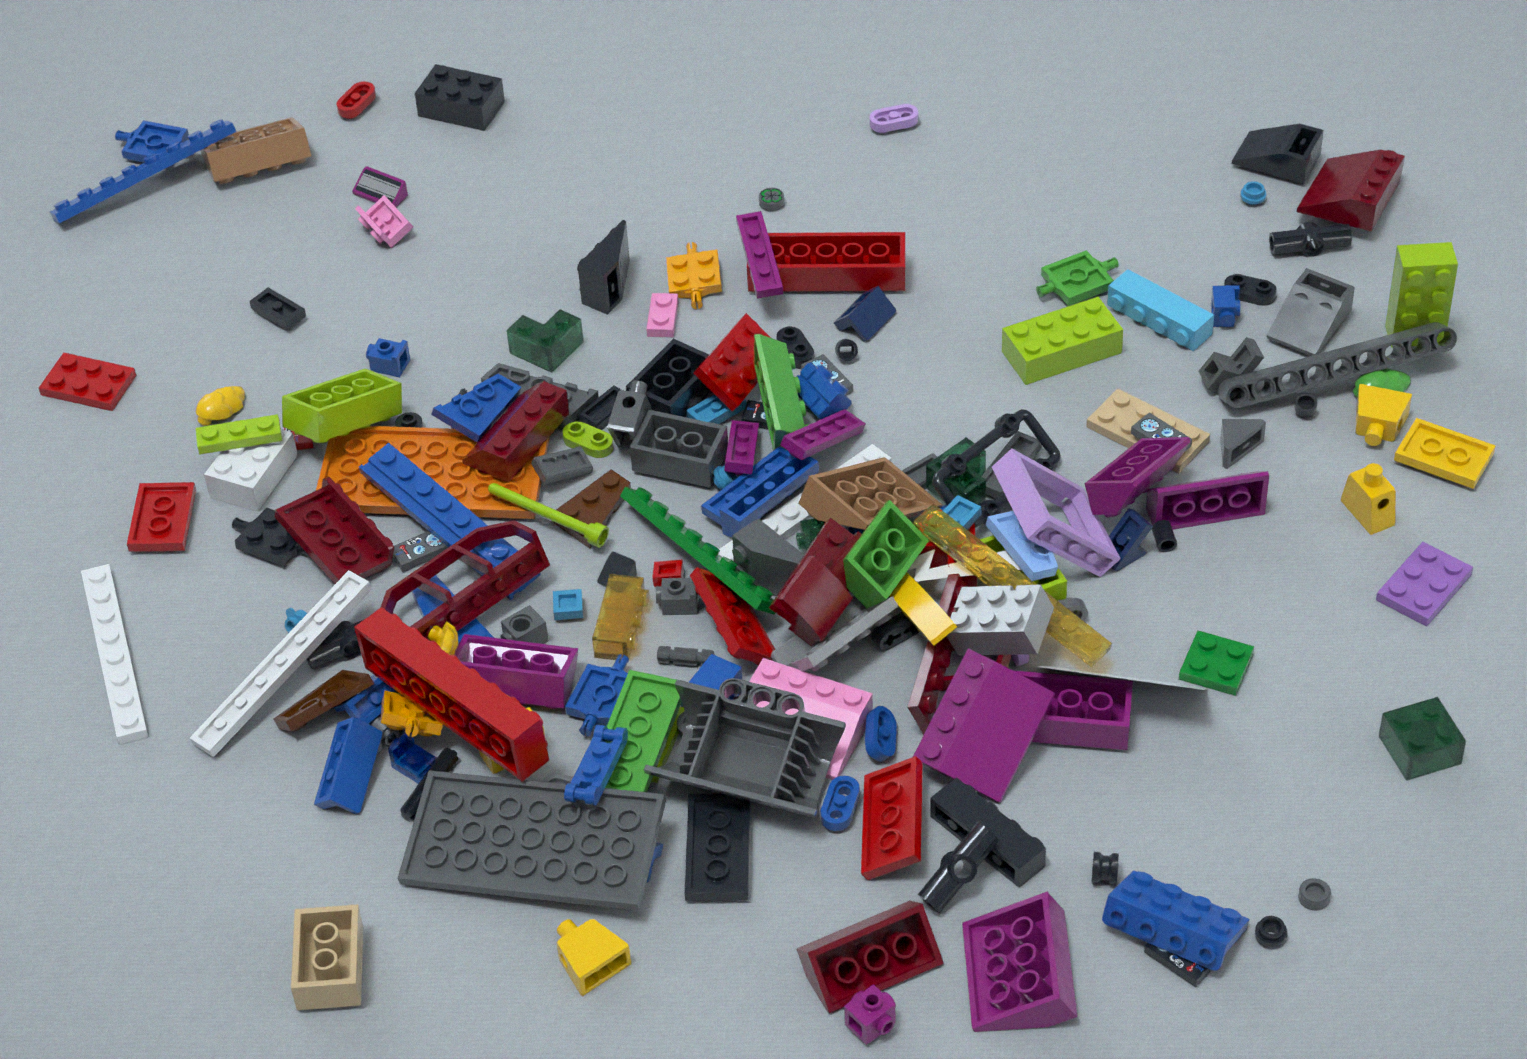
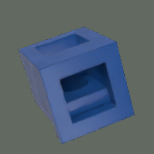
[1211,286,1240,327]
[366,338,410,378]

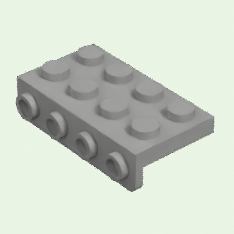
[771,595,898,673]

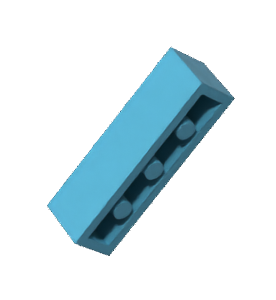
[1107,269,1214,351]

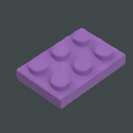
[1376,541,1473,627]

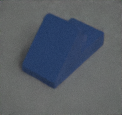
[1109,508,1153,571]

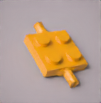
[666,242,722,309]
[381,691,443,737]

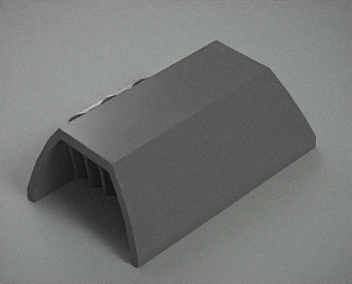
[644,678,846,818]

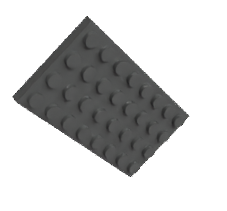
[397,770,666,911]

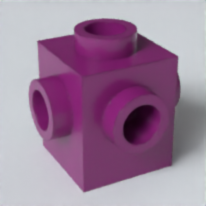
[844,984,896,1045]

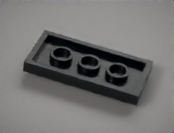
[685,793,750,901]

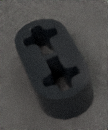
[871,612,919,650]

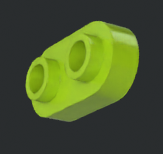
[562,422,613,458]

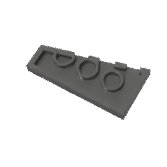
[481,363,599,429]

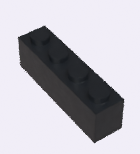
[930,777,1046,888]

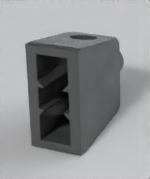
[607,380,652,449]

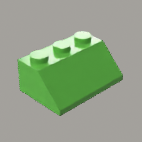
[843,500,929,608]

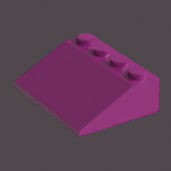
[913,649,1055,803]
[962,891,1077,1032]

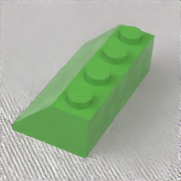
[753,334,809,451]

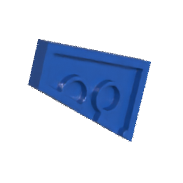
[431,373,521,443]

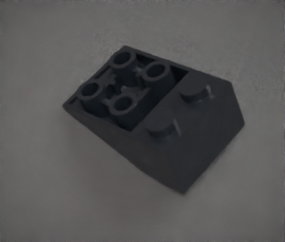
[1231,123,1324,184]
[577,220,630,315]

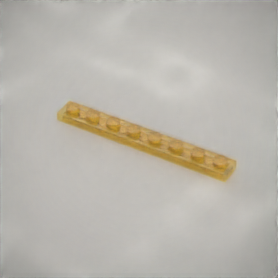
[914,503,1112,668]

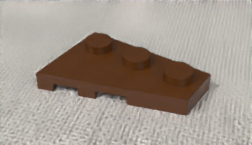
[551,469,631,549]
[273,670,374,732]

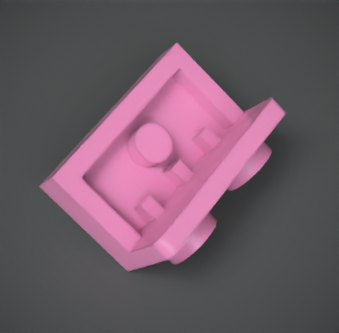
[355,195,414,248]

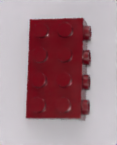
[274,477,394,584]

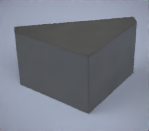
[1220,419,1266,469]

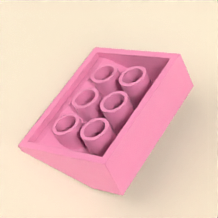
[750,658,873,780]

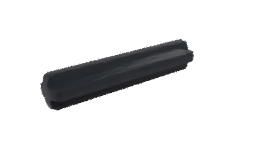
[400,747,458,821]

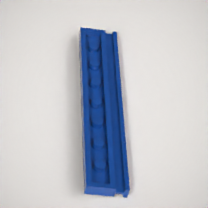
[359,443,541,600]

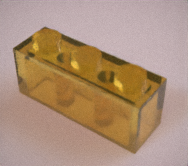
[592,574,649,660]

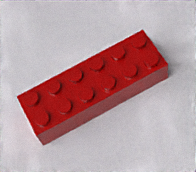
[747,232,906,292]

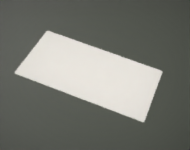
[1037,665,1207,690]

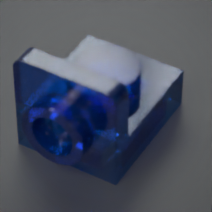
[388,732,437,784]

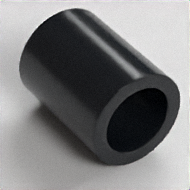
[1152,520,1177,552]

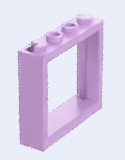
[992,448,1121,577]

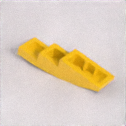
[889,572,957,645]

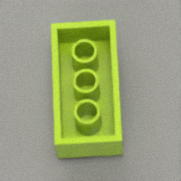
[1385,242,1458,348]
[1001,297,1123,385]
[282,368,402,443]

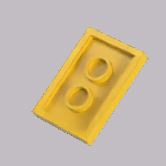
[1394,418,1496,489]

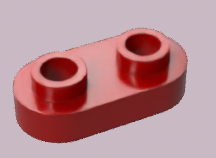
[336,81,376,119]

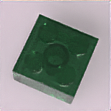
[1379,697,1466,781]

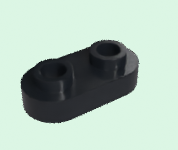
[1224,274,1277,306]
[776,326,814,369]

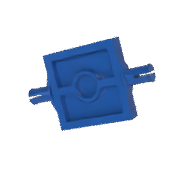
[115,120,194,163]
[565,654,629,736]

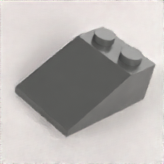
[732,518,804,596]

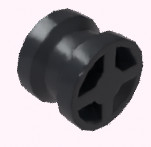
[1091,851,1119,885]

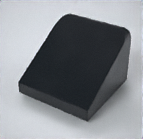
[597,551,637,593]

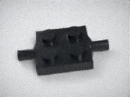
[232,507,309,566]

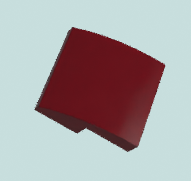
[778,555,852,641]

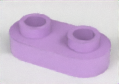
[870,104,918,133]

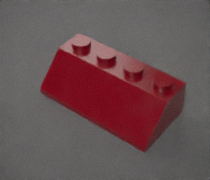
[462,381,569,483]
[796,900,944,1013]

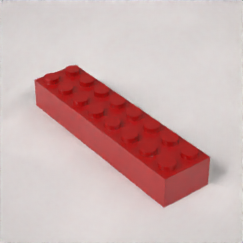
[354,607,550,782]

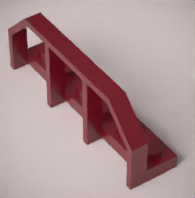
[380,520,550,641]
[907,573,1012,735]

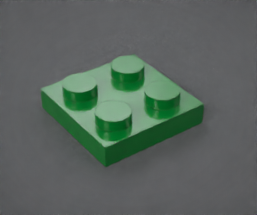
[1179,630,1254,696]

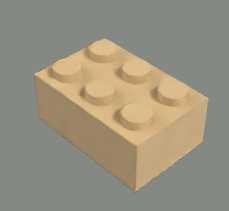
[291,904,363,1010]

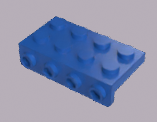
[1102,870,1250,971]

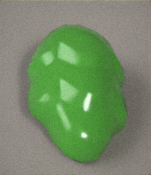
[1353,368,1411,397]

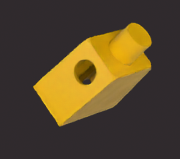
[1355,384,1412,446]
[1341,463,1396,535]
[556,919,631,996]

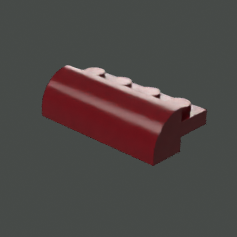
[769,518,862,646]

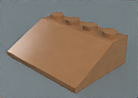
[200,117,312,184]
[798,457,943,530]

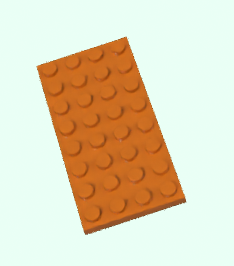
[316,426,549,519]

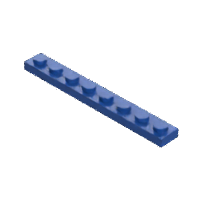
[50,119,237,223]

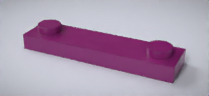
[736,211,783,299]
[780,409,866,460]

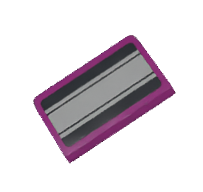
[352,166,408,207]

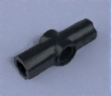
[1269,222,1352,257]
[306,619,364,668]
[918,822,999,913]

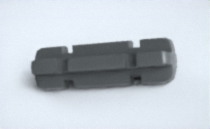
[657,646,715,666]

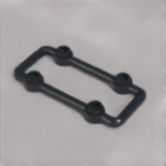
[932,409,1061,528]

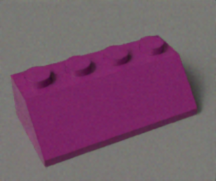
[1084,437,1190,518]
[1146,471,1270,530]
[454,634,578,709]

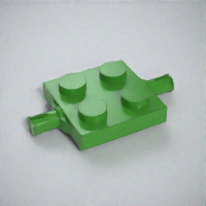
[1036,250,1119,306]

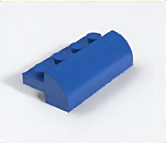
[701,446,819,537]

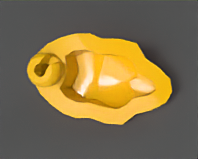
[196,386,245,426]
[428,621,458,655]

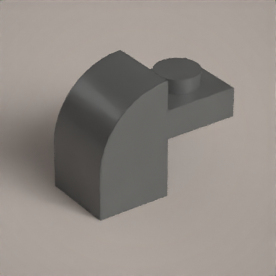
[1199,337,1264,393]

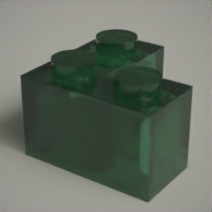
[506,309,584,373]
[926,437,986,505]

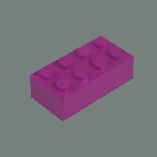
[1012,670,1133,750]

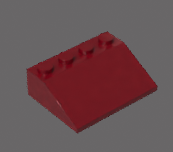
[1296,149,1405,232]

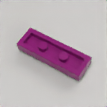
[724,420,759,475]

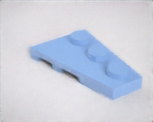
[986,511,1058,581]

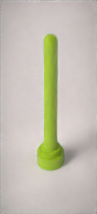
[488,483,609,548]

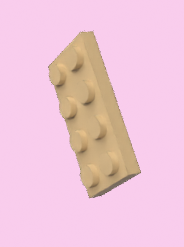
[1086,388,1210,474]

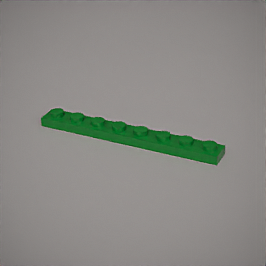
[620,487,776,615]

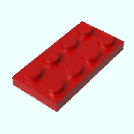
[694,313,771,411]
[690,567,775,666]
[861,756,923,880]

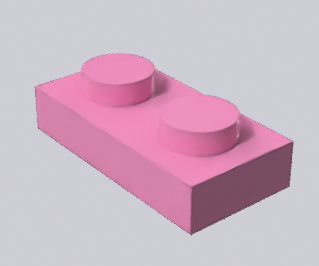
[647,293,679,337]

